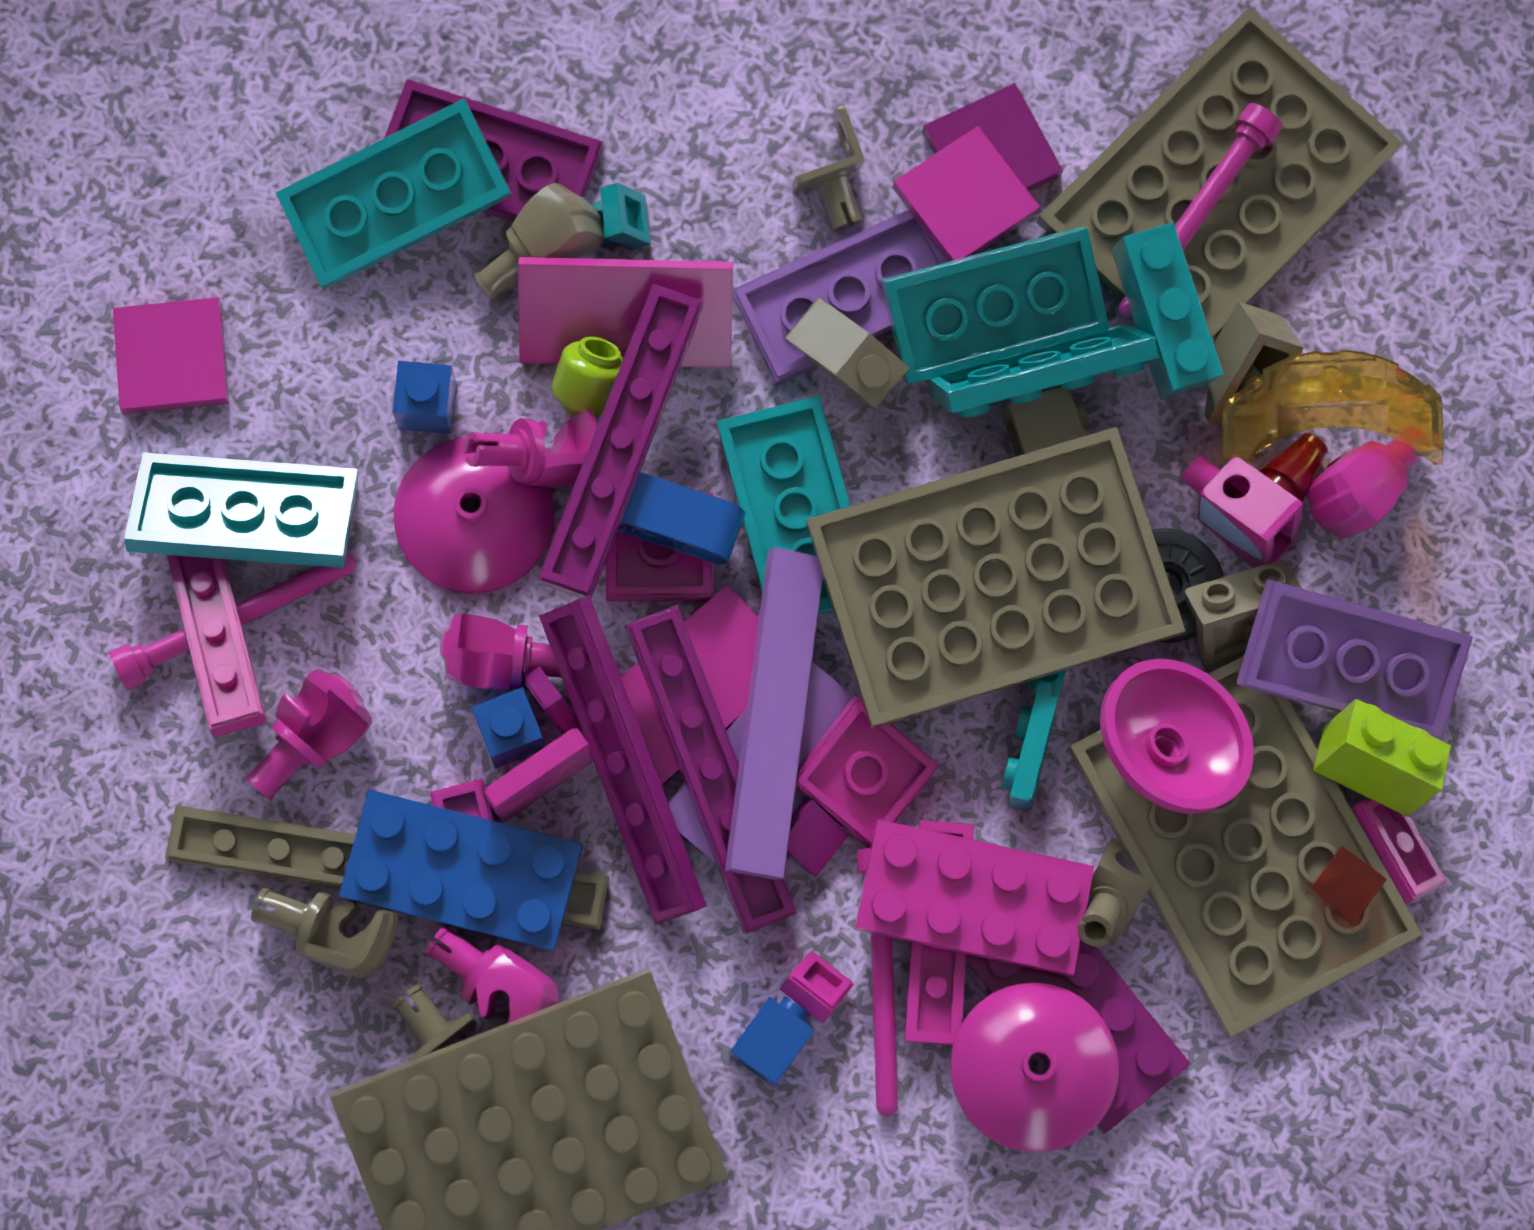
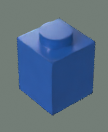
[392,361,457,434]
[471,687,545,769]
[729,996,815,1088]

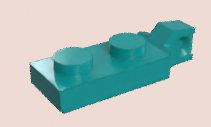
[1002,670,1067,812]

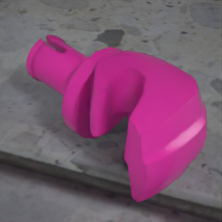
[464,409,597,489]
[1306,425,1432,538]
[440,613,562,690]
[244,669,372,801]
[425,925,559,1023]

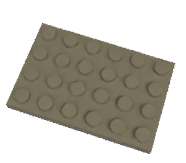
[1037,7,1403,340]
[806,427,1185,729]
[1068,656,1423,1039]
[330,968,729,1230]

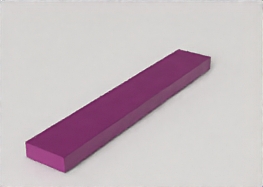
[538,283,704,599]
[539,596,707,925]
[624,605,797,934]

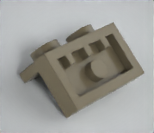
[1185,560,1302,670]

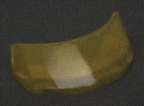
[1222,350,1444,465]

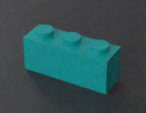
[1111,222,1224,400]

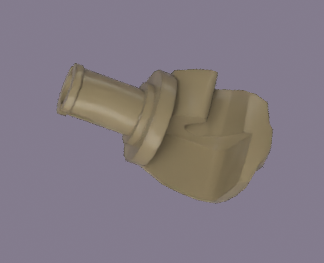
[474,183,605,301]
[251,888,399,978]

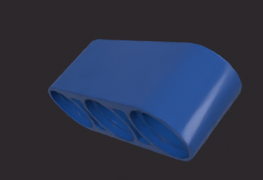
[617,472,746,564]

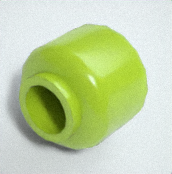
[551,336,623,417]

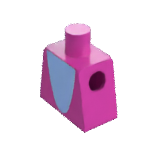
[1181,455,1303,568]

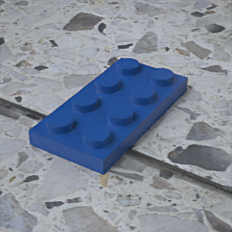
[339,789,583,953]

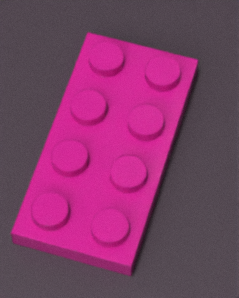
[854,819,1094,977]

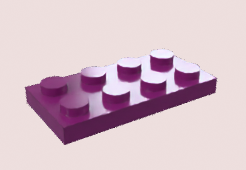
[966,940,1191,1135]

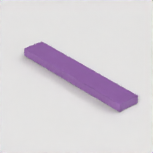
[725,547,823,880]

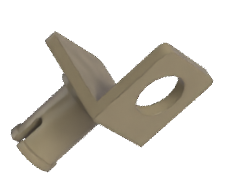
[792,105,865,232]
[1077,838,1151,947]
[391,983,477,1061]

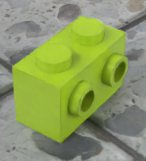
[1313,699,1451,817]

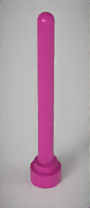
[1119,103,1283,319]
[108,554,356,691]
[856,848,898,1116]

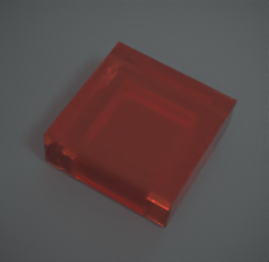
[1306,846,1387,925]

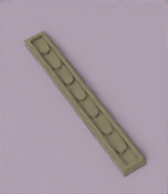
[165,805,610,931]

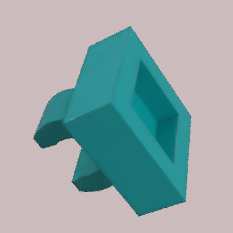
[591,182,651,250]

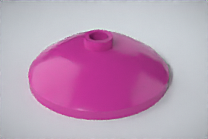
[393,437,554,594]
[1100,659,1254,814]
[950,983,1119,1153]

